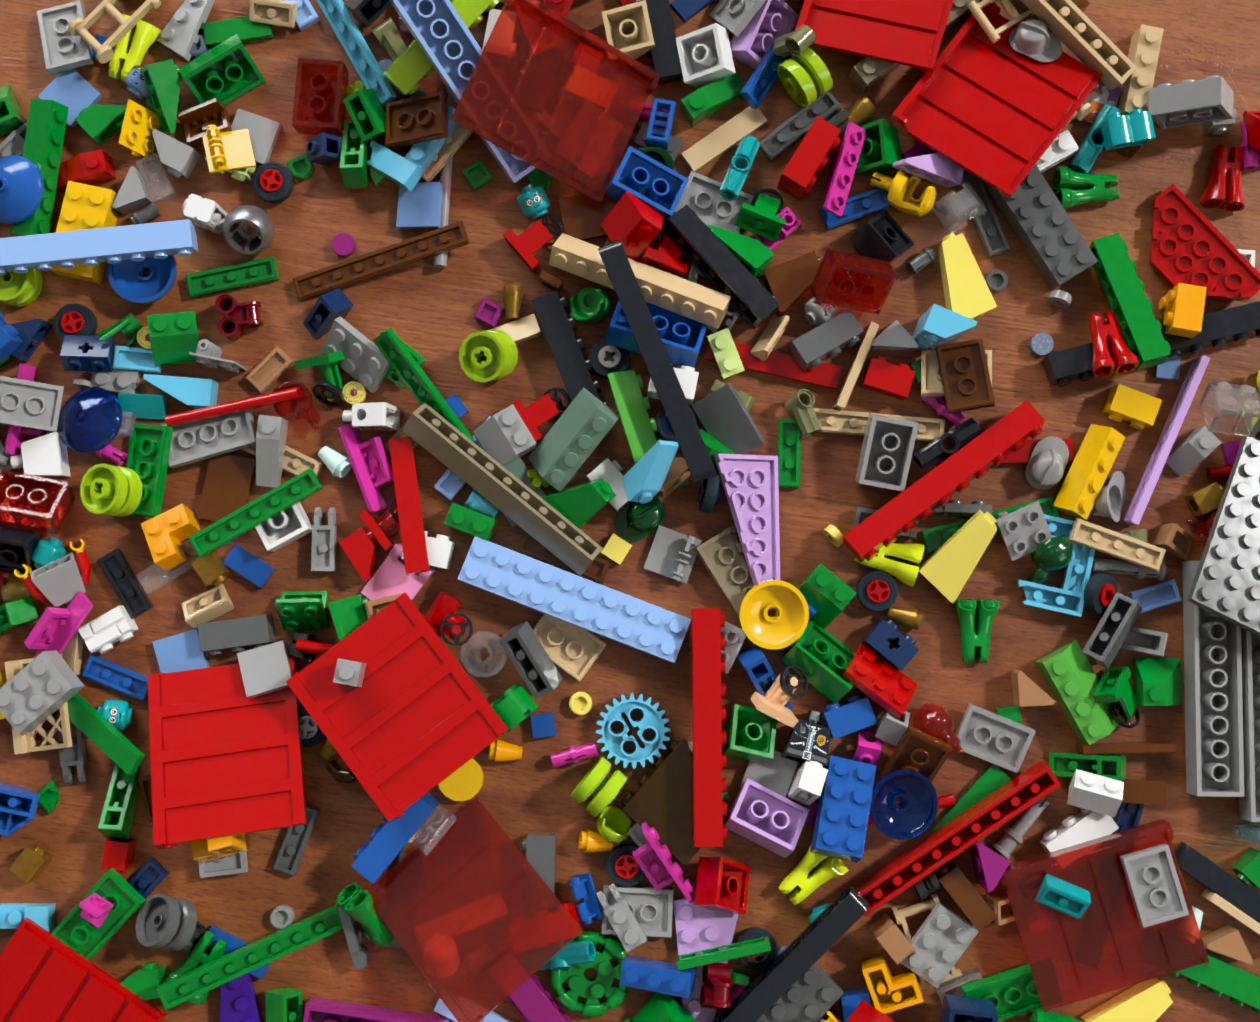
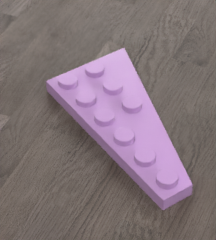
[713,454,780,586]
[673,897,738,1022]

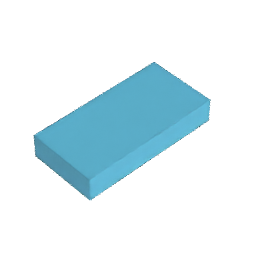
[113,345,162,374]

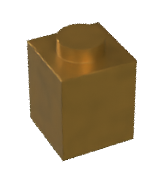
[1184,482,1224,516]
[191,551,232,587]
[9,843,54,884]

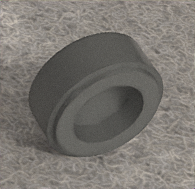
[984,269,1008,293]

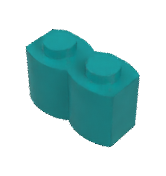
[1100,108,1156,151]

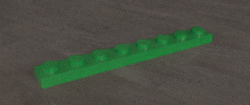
[156,904,344,1010]

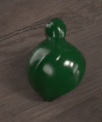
[1027,535,1073,583]

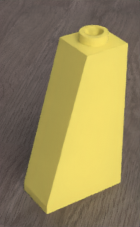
[937,233,997,320]
[919,510,997,603]
[1081,975,1173,1022]

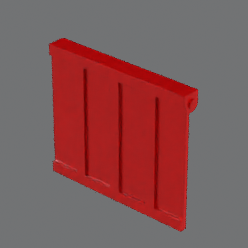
[795,0,954,72]
[890,2,1103,198]
[286,592,509,822]
[147,655,307,849]
[0,917,166,1022]

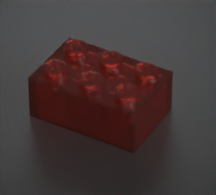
[292,58,349,137]
[810,249,897,315]
[0,470,75,535]

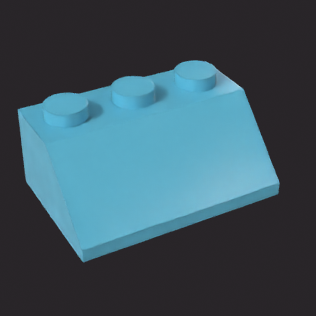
[912,304,978,351]

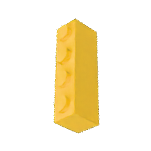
[1053,424,1126,520]

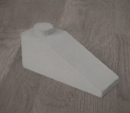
[256,415,289,488]

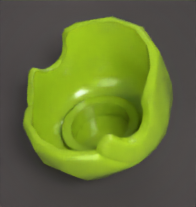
[597,806,632,843]

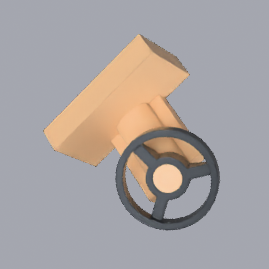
[750,665,809,728]

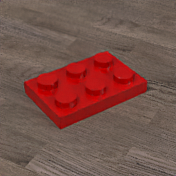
[842,643,918,719]

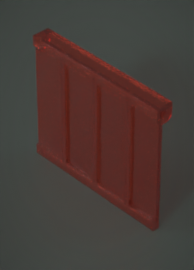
[451,0,661,203]
[367,797,583,1022]
[1000,819,1210,1013]

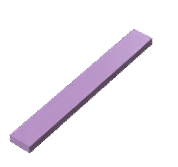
[1123,355,1210,526]

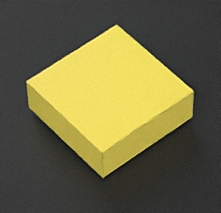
[601,533,632,565]

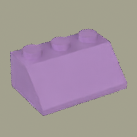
[730,0,798,69]
[723,778,809,858]

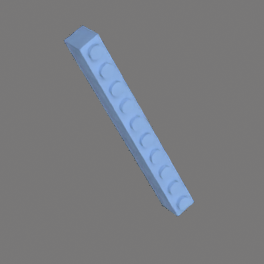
[0,219,198,275]

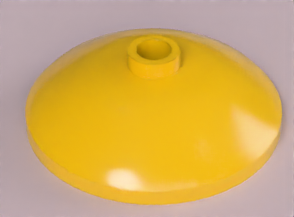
[739,580,809,649]

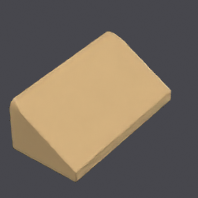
[249,0,298,28]
[493,314,542,344]
[751,315,790,361]
[181,584,234,628]
[61,630,84,675]

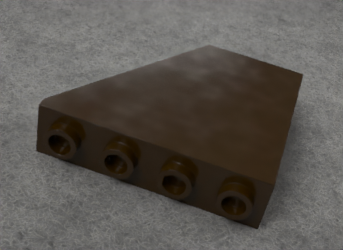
[622,737,701,866]

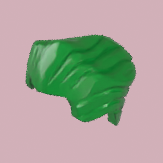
[570,287,611,324]

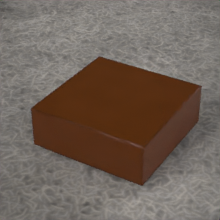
[539,270,564,293]

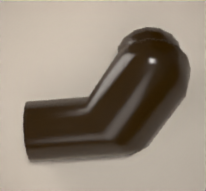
[325,760,357,784]

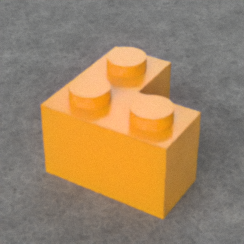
[1159,283,1207,338]
[141,504,201,571]
[191,834,247,863]
[862,955,924,1014]

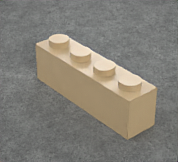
[1118,24,1164,115]

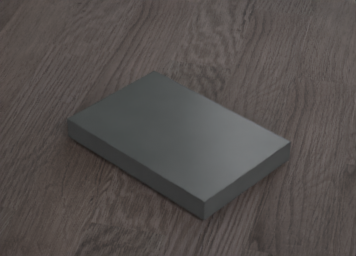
[691,382,765,454]

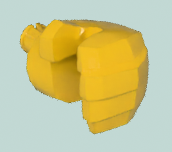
[870,170,937,217]

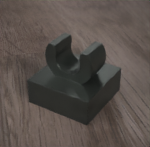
[824,108,850,135]

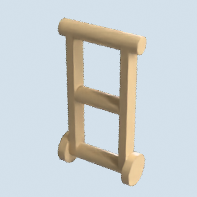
[68,0,161,64]
[967,0,1034,43]
[891,893,963,991]

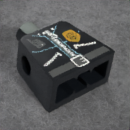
[780,710,830,768]

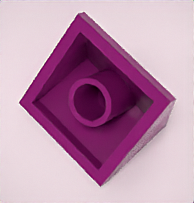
[969,841,1010,892]

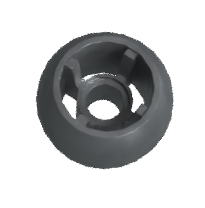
[223,205,274,255]

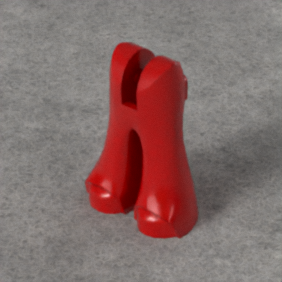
[1199,144,1245,212]
[1089,311,1139,377]

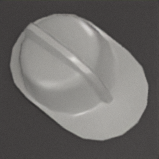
[1008,19,1062,63]
[1025,436,1069,490]
[1091,471,1126,522]

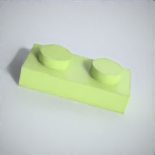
[707,328,745,379]

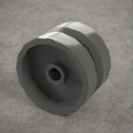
[135,893,197,952]

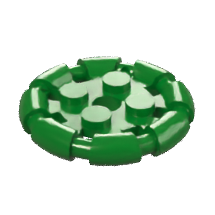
[549,931,629,1017]

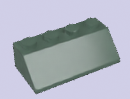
[528,387,620,492]

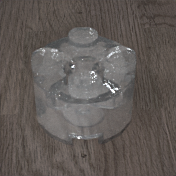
[931,182,987,234]
[460,631,509,677]

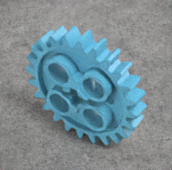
[596,692,671,769]

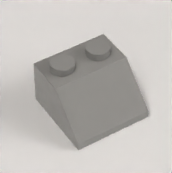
[473,404,537,467]

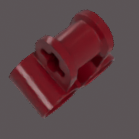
[215,294,264,340]
[700,963,733,1009]

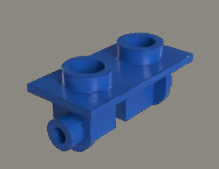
[569,873,604,925]

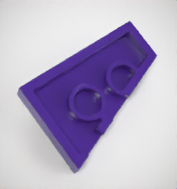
[220,973,264,1022]

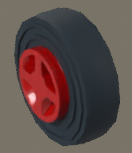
[252,162,294,204]
[54,303,97,340]
[856,571,898,611]
[1084,573,1118,615]
[606,844,645,887]

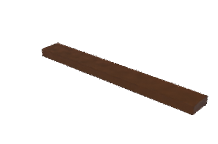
[292,221,470,301]

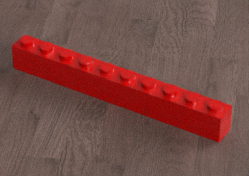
[843,400,1045,563]
[691,608,727,847]
[853,761,1061,917]

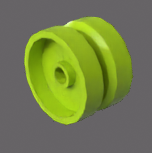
[777,47,833,108]
[0,268,43,307]
[459,329,518,383]
[80,463,142,517]
[570,756,628,817]

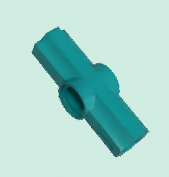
[1069,104,1122,174]
[719,135,760,202]
[523,940,596,972]

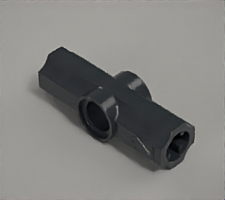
[912,417,982,471]

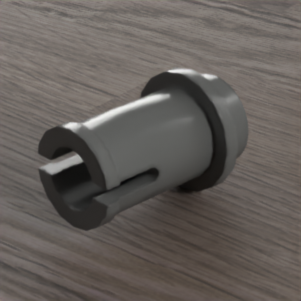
[130,202,161,225]
[907,247,938,274]

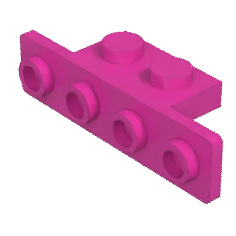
[823,122,866,216]
[5,363,47,455]
[338,425,394,513]
[24,592,93,658]
[633,821,694,903]

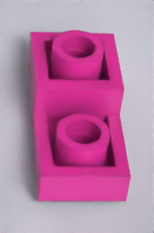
[752,206,802,251]

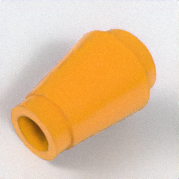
[488,739,523,762]
[578,829,613,853]

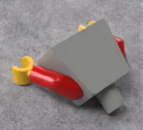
[14,539,91,607]

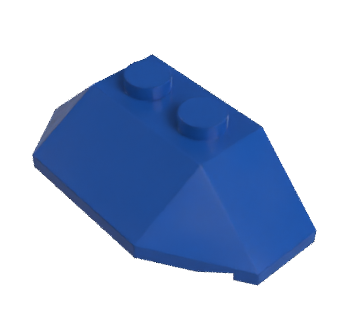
[0,782,40,836]

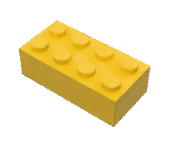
[51,181,119,284]

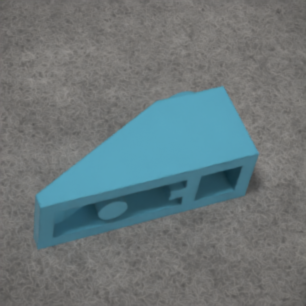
[143,374,219,410]
[622,440,679,504]

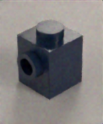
[306,133,342,166]

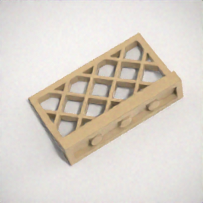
[5,654,72,754]

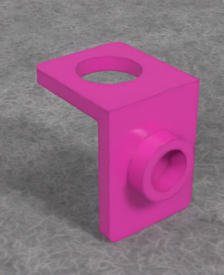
[852,728,881,765]
[79,892,114,927]

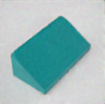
[118,393,168,420]
[1036,874,1091,919]

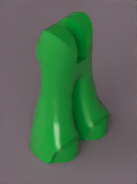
[1052,166,1120,209]
[955,599,1000,663]
[336,883,393,947]
[164,931,228,1005]

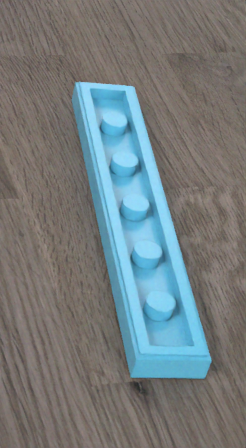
[316,0,397,110]

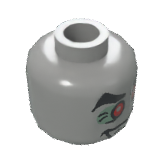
[804,292,838,326]

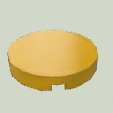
[438,758,484,801]

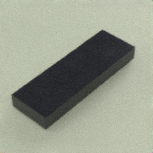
[97,548,154,619]

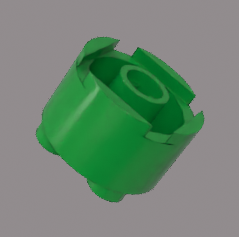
[491,683,539,737]

